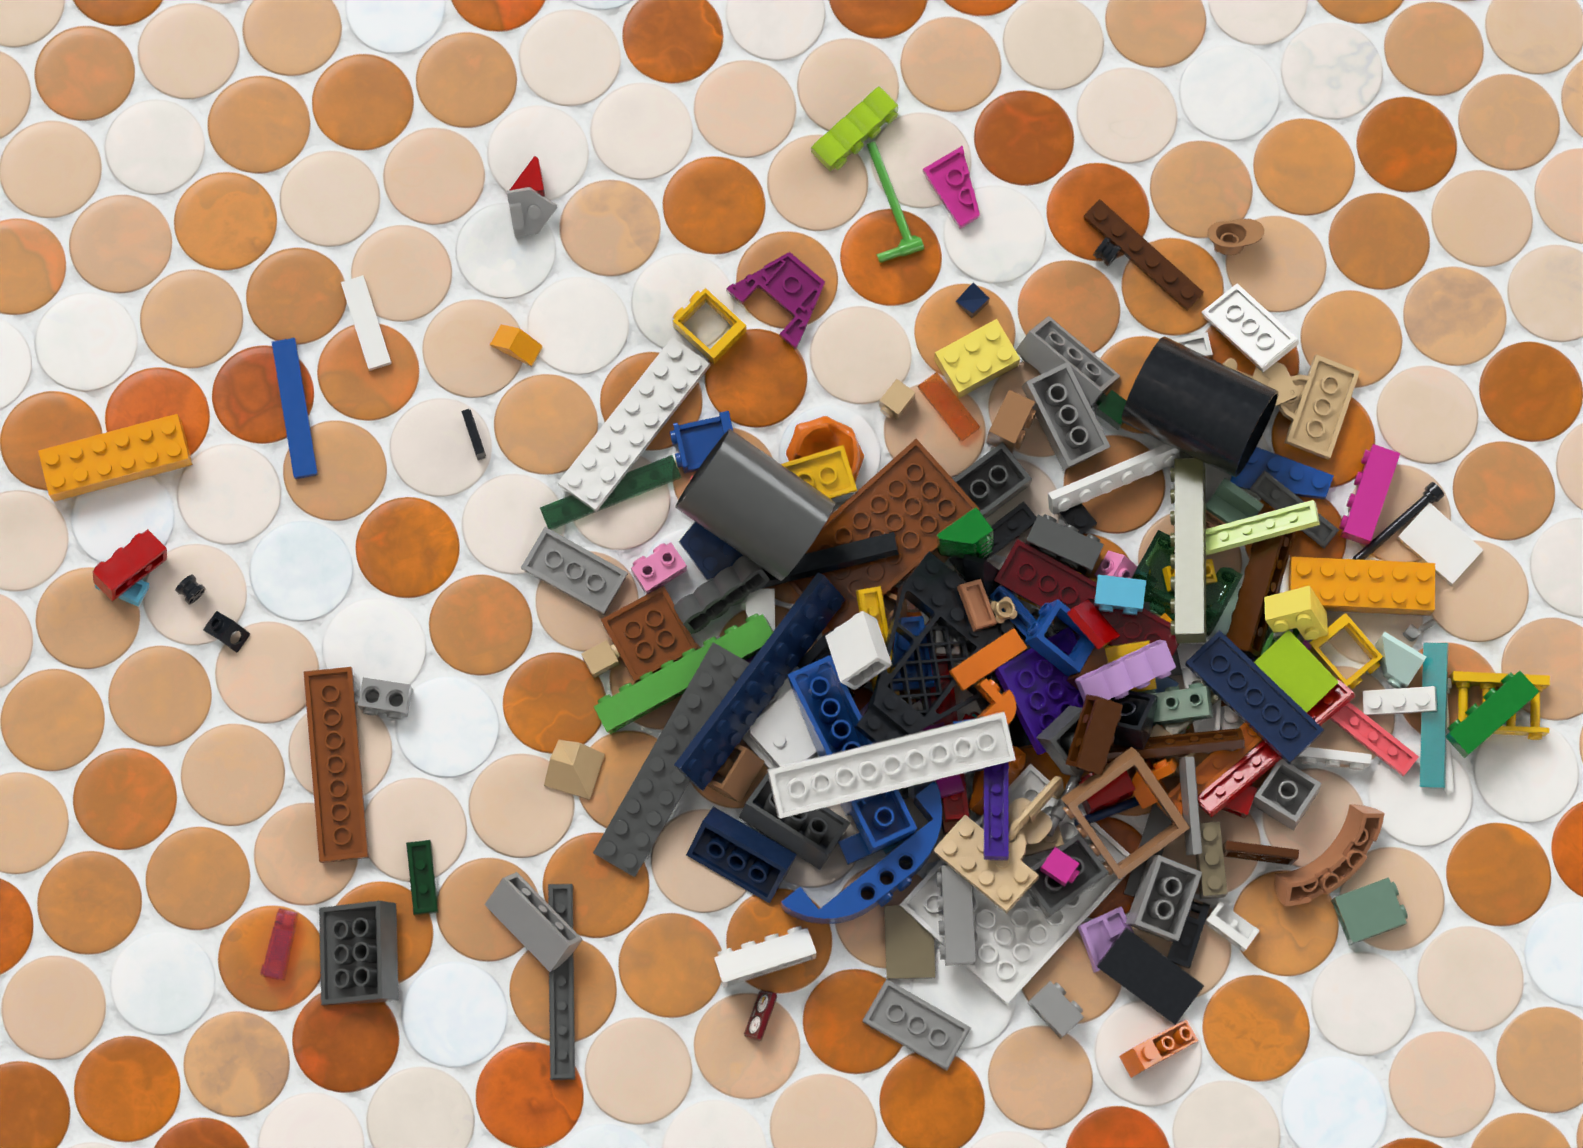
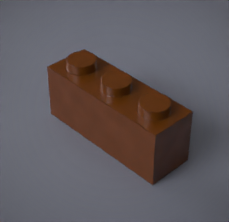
[1065,694,1123,775]

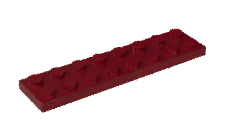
[994,539,1179,657]

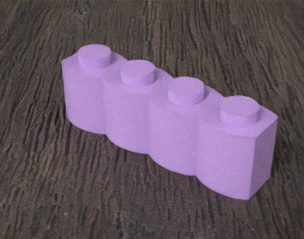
[1075,640,1176,701]

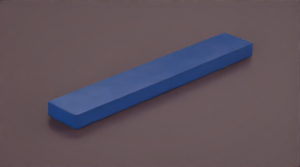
[272,338,318,479]

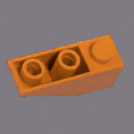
[1119,1019,1198,1078]

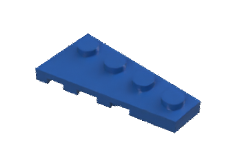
[1230,447,1334,499]

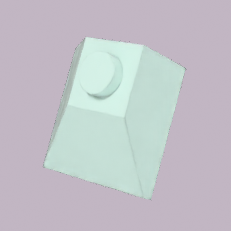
[1375,632,1426,689]

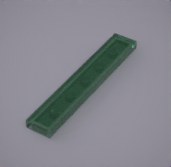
[540,455,681,530]

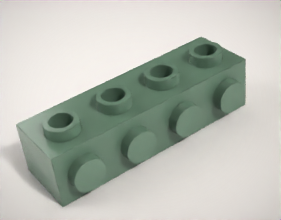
[1141,683,1214,726]

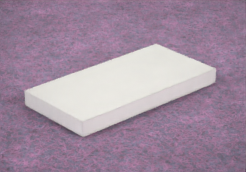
[1201,284,1299,372]

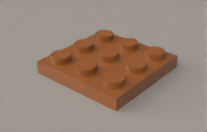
[601,586,698,683]

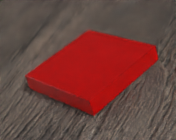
[1067,599,1120,649]

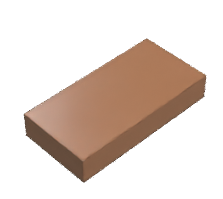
[957,579,997,632]

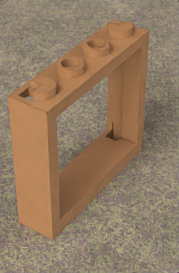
[1061,747,1190,880]

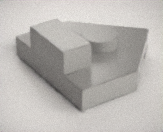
[507,187,557,238]

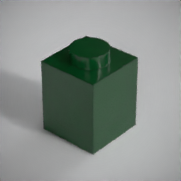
[1095,390,1126,430]

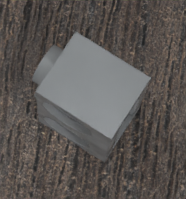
[358,677,413,719]

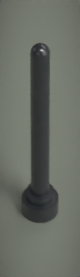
[1353,482,1445,560]

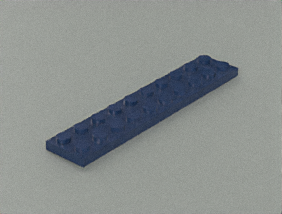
[674,572,846,791]

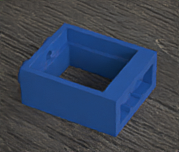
[1024,599,1095,676]

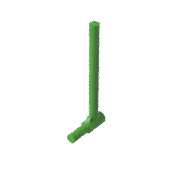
[867,142,924,263]

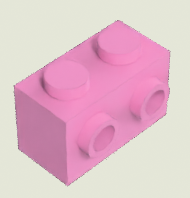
[631,542,687,595]

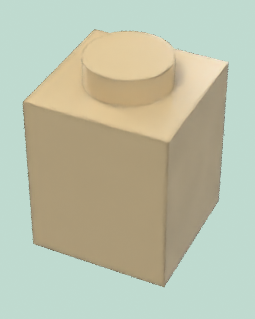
[879,379,916,420]
[581,640,620,678]

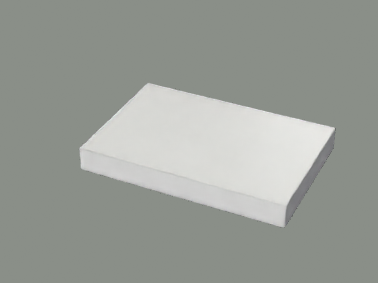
[1397,503,1483,585]

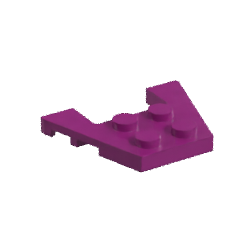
[726,252,825,350]

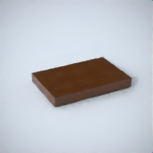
[1222,840,1299,865]

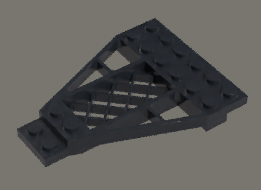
[854,551,1031,743]

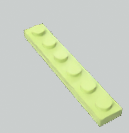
[1206,500,1320,555]

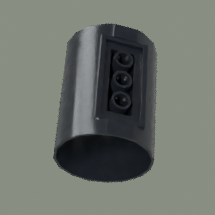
[1121,336,1279,478]

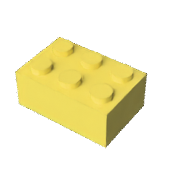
[934,319,1020,399]

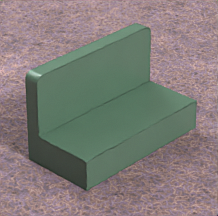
[1206,478,1264,523]

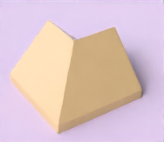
[544,740,605,800]

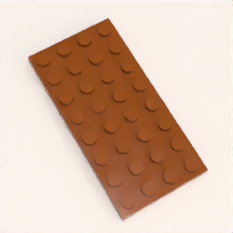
[788,438,980,630]

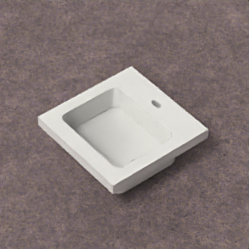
[742,666,819,769]

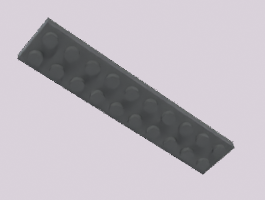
[593,642,750,877]

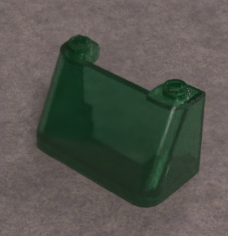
[1132,530,1243,637]

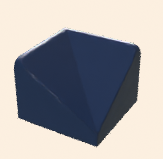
[956,282,990,318]

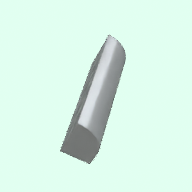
[484,872,583,972]

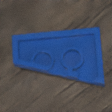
[890,616,935,691]

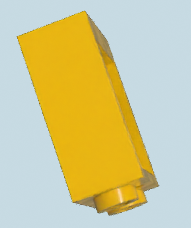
[673,288,747,364]
[1309,613,1383,689]

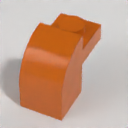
[974,678,1016,724]
[1132,757,1179,809]

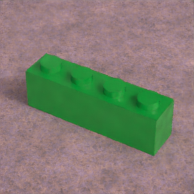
[1445,671,1539,758]

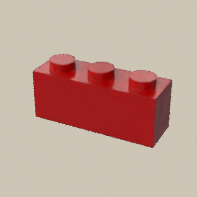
[93,529,167,602]

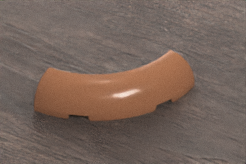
[1274,804,1385,906]

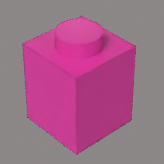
[1040,847,1080,886]

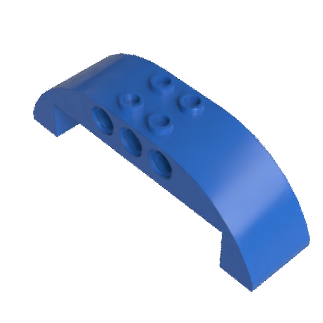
[781,781,942,924]

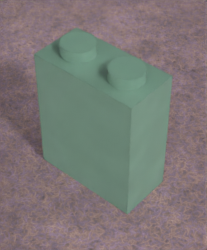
[1331,877,1408,945]

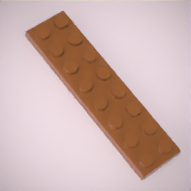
[304,667,369,863]

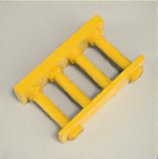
[1449,671,1550,740]

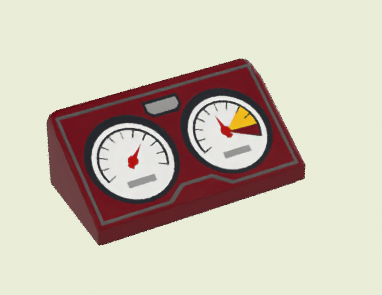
[744,990,777,1042]

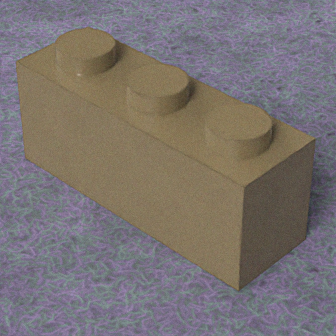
[1196,821,1228,899]

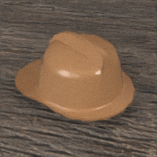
[1208,219,1264,256]

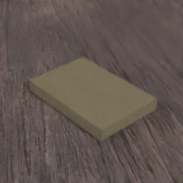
[884,905,935,979]

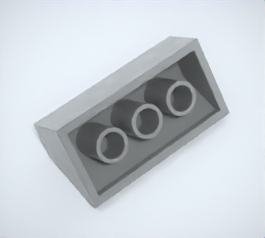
[1015,316,1120,408]
[1021,362,1111,471]

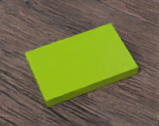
[1254,629,1339,713]

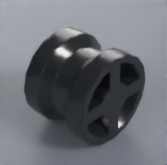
[1093,237,1122,267]
[175,574,206,605]

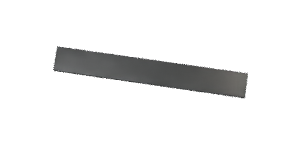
[548,884,575,1080]

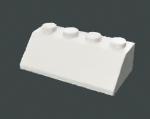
[714,926,817,988]

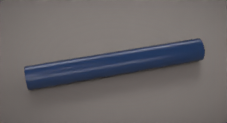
[1074,797,1140,826]

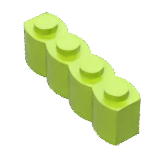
[811,86,899,172]

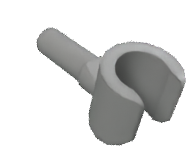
[1403,619,1436,641]

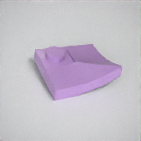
[1077,906,1134,973]

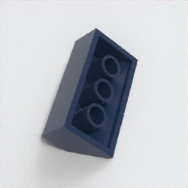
[686,806,797,904]

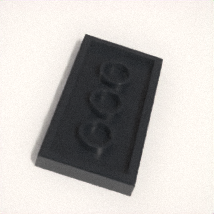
[1096,927,1204,1025]

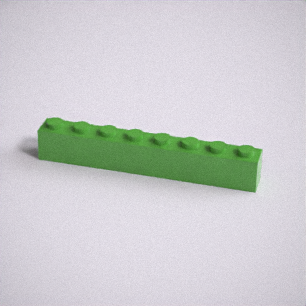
[593,613,774,734]

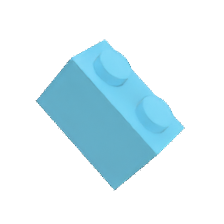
[1094,575,1146,615]

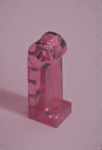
[260,908,298,981]

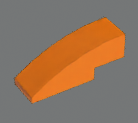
[949,628,1027,692]

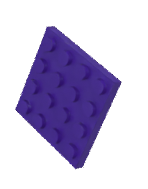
[994,627,1084,755]

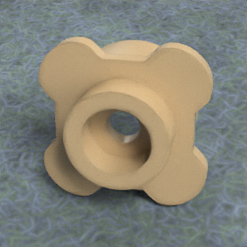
[990,597,1017,624]

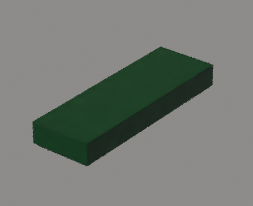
[406,840,438,916]

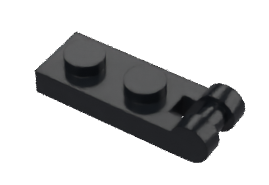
[1167,899,1210,969]

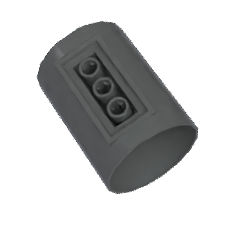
[675,429,836,581]

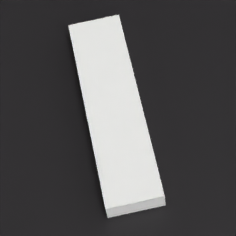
[341,275,392,371]

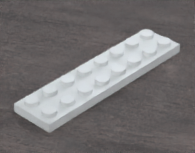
[558,337,710,512]

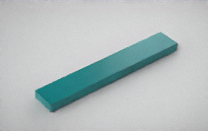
[1420,642,1449,788]

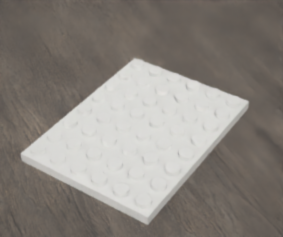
[900,764,1130,1005]

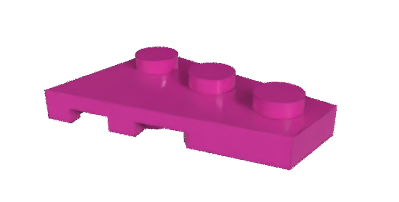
[923,145,980,229]

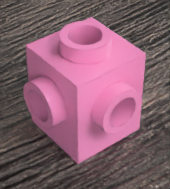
[1095,550,1138,578]

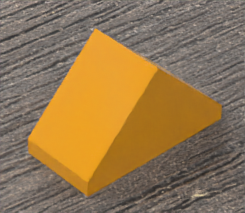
[490,324,543,367]

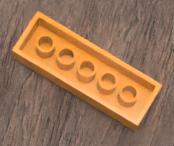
[38,414,193,502]
[1289,557,1435,616]

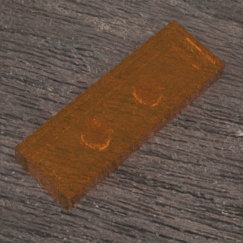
[918,372,980,442]

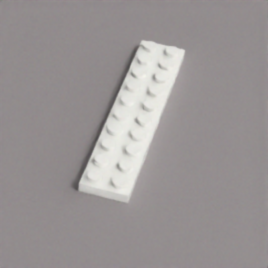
[767,712,1015,819]

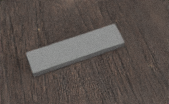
[1178,756,1202,855]

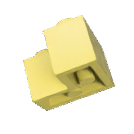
[1264,586,1328,641]

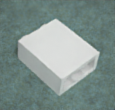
[825,611,892,690]

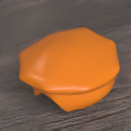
[786,416,864,482]

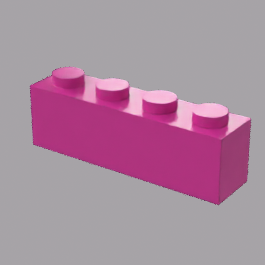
[1339,444,1400,545]

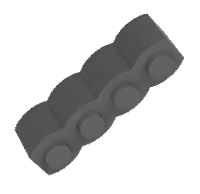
[674,555,770,634]

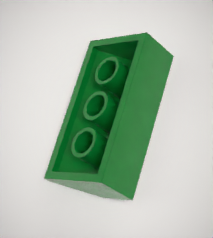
[936,507,994,559]

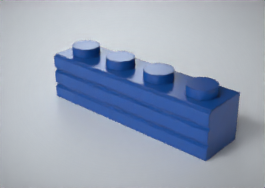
[990,586,1037,638]

